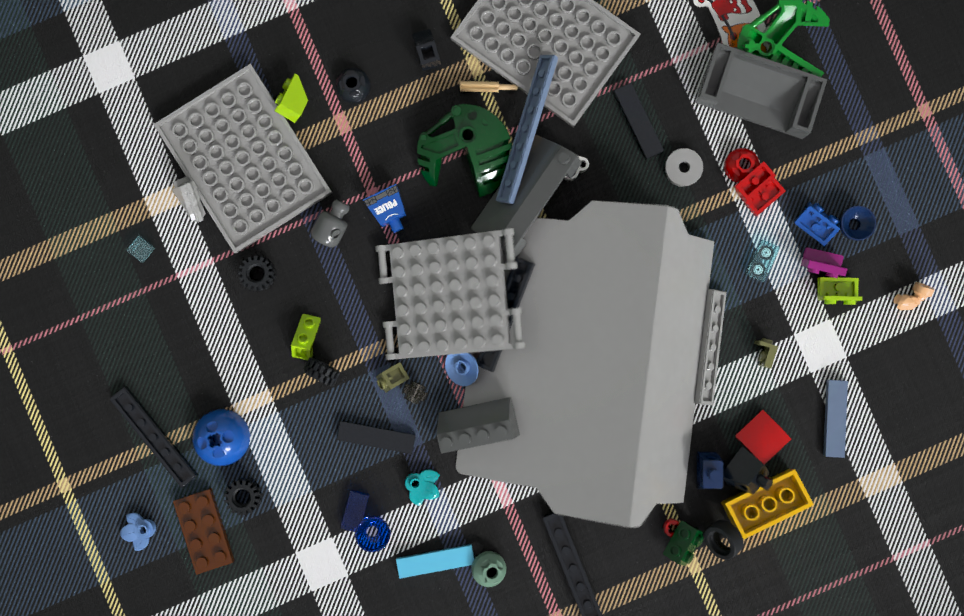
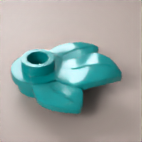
[405,469,440,506]

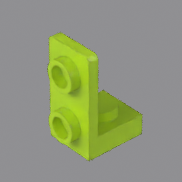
[291,314,321,360]

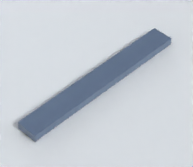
[496,55,558,205]

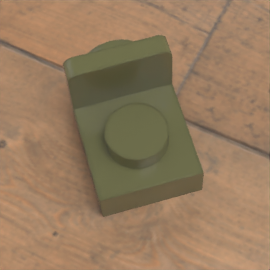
[754,338,778,368]
[376,362,410,393]

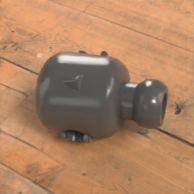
[311,199,349,248]

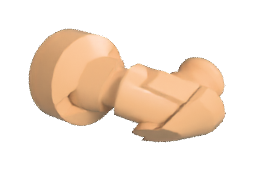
[893,282,935,310]

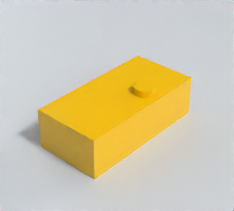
[721,469,814,539]

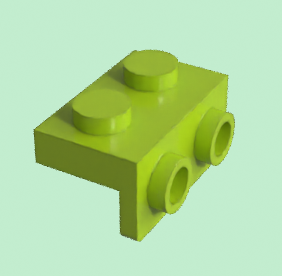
[817,277,862,305]

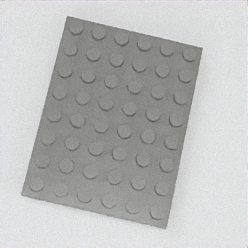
[450,0,641,128]
[153,64,332,254]

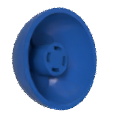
[192,409,250,466]

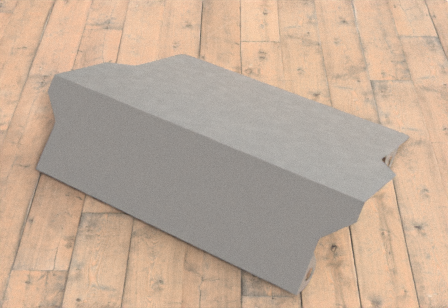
[456,201,714,528]

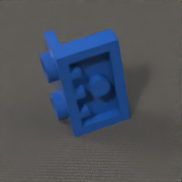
[794,201,840,246]

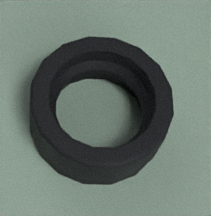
[704,520,743,560]

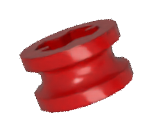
[663,518,679,537]

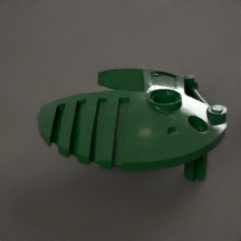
[417,104,512,197]

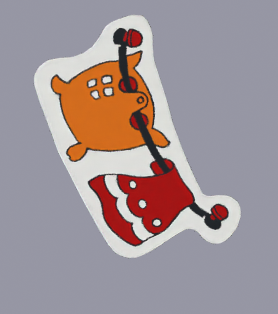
[693,0,769,53]

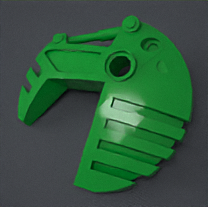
[737,0,830,77]

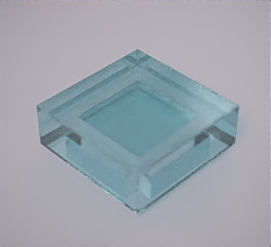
[126,236,155,263]

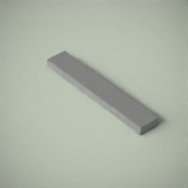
[694,289,727,405]

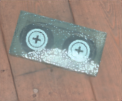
[746,240,780,282]

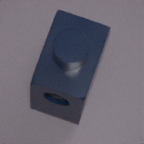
[697,452,723,489]

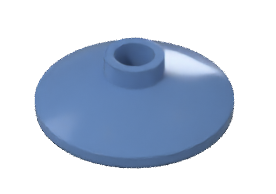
[445,353,479,386]

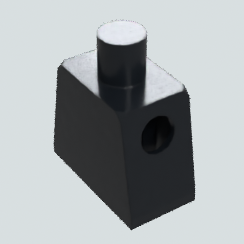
[723,447,773,494]

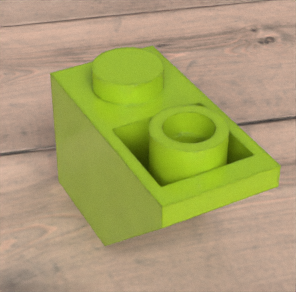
[274,74,308,123]

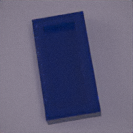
[341,490,370,533]

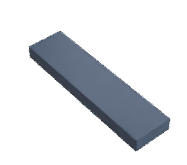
[823,380,848,458]

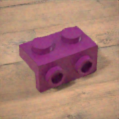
[801,247,847,278]

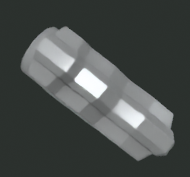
[172,176,206,222]

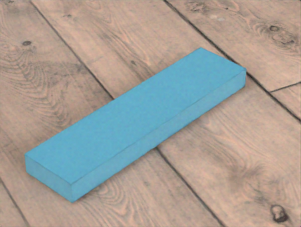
[396,544,474,579]

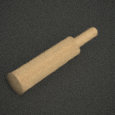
[459,80,518,92]

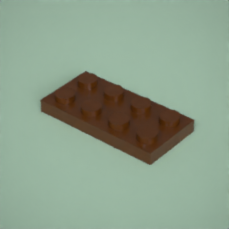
[173,488,235,575]

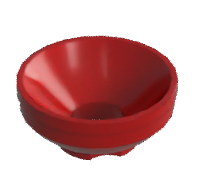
[724,148,759,183]

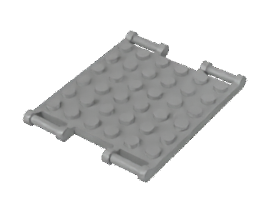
[375,228,525,360]

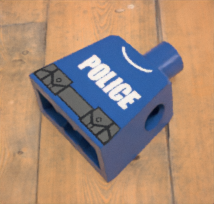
[363,184,406,233]

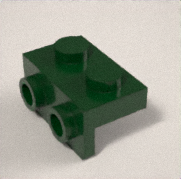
[663,521,704,566]

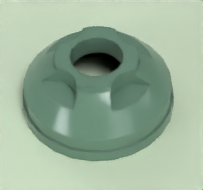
[471,551,506,587]

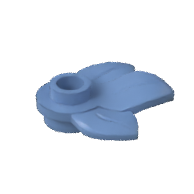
[120,513,156,551]

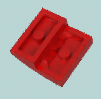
[734,161,786,217]
[735,410,791,465]

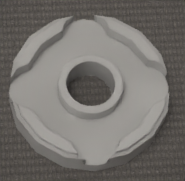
[664,148,703,187]

